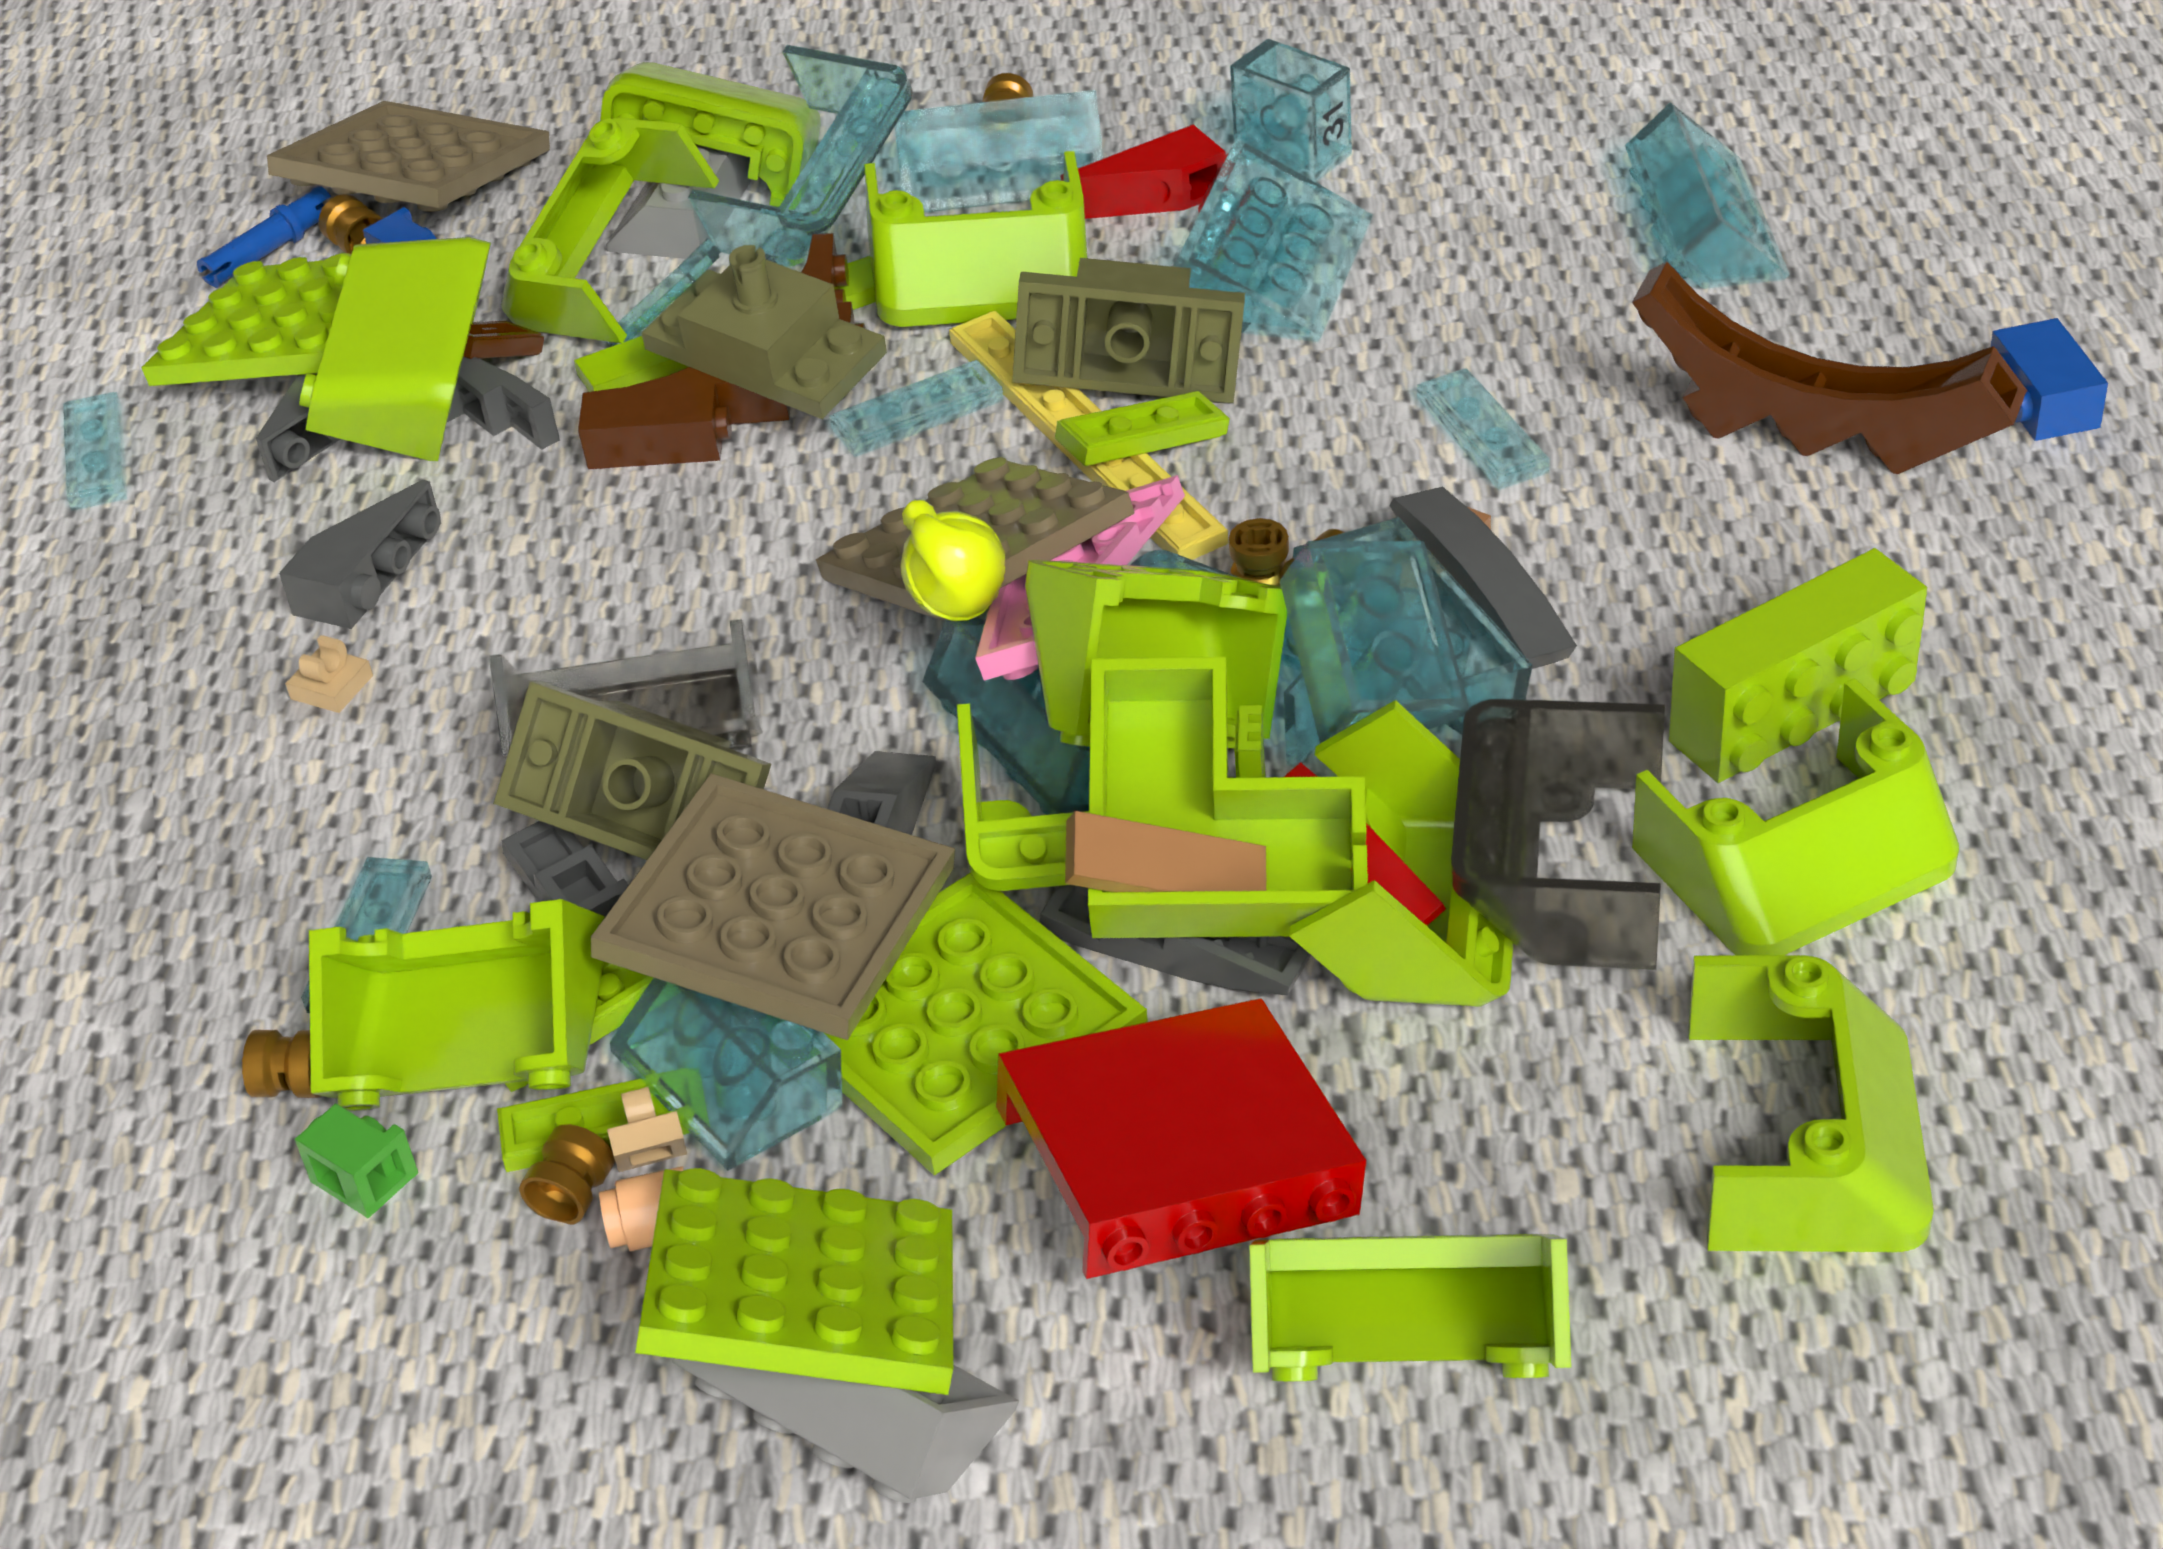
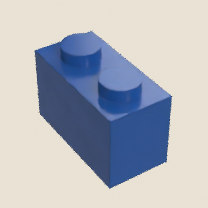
[1990,318,2108,441]

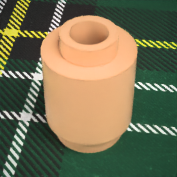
[599,1166,684,1252]

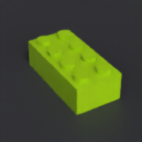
[1669,548,1928,783]

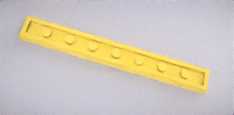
[949,311,1229,566]

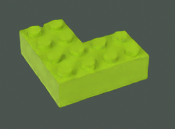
[1088,657,1368,938]

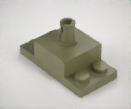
[641,245,887,420]
[1012,258,1245,404]
[493,681,771,860]

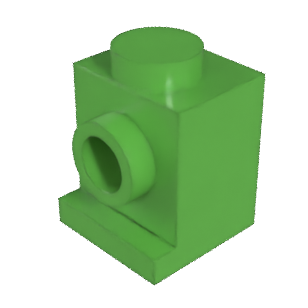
[295,1103,418,1218]

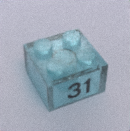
[1230,39,1352,183]

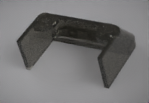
[489,619,763,759]
[1451,699,1665,970]

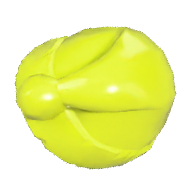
[900,500,1005,621]

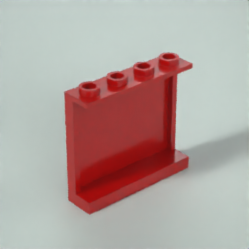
[996,998,1367,1279]

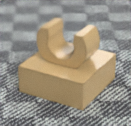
[285,635,373,713]
[607,1087,687,1172]

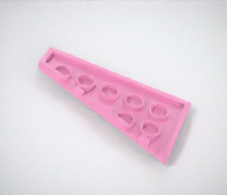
[975,475,1185,681]

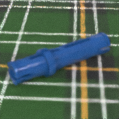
[197,185,331,288]

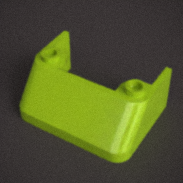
[501,118,719,344]
[864,151,1088,327]
[1632,679,1959,955]
[1289,700,1521,1007]
[957,703,1089,891]
[1688,955,1934,1252]
[1249,1234,1572,1382]

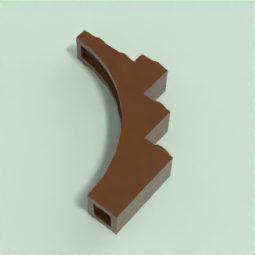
[578,233,865,470]
[1632,261,2027,474]

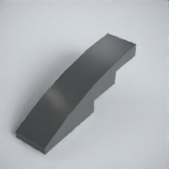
[447,356,560,450]
[1389,486,1577,673]
[502,821,684,993]
[1039,885,1311,995]

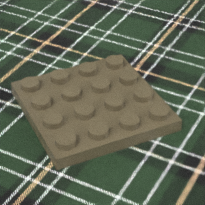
[267,101,550,212]
[815,457,1135,621]
[591,773,955,1040]

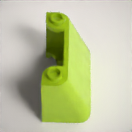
[600,62,821,209]
[299,237,491,461]
[1025,560,1291,748]
[309,899,605,1111]

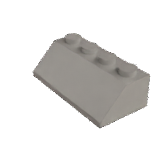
[606,144,752,261]
[672,1358,1019,1503]

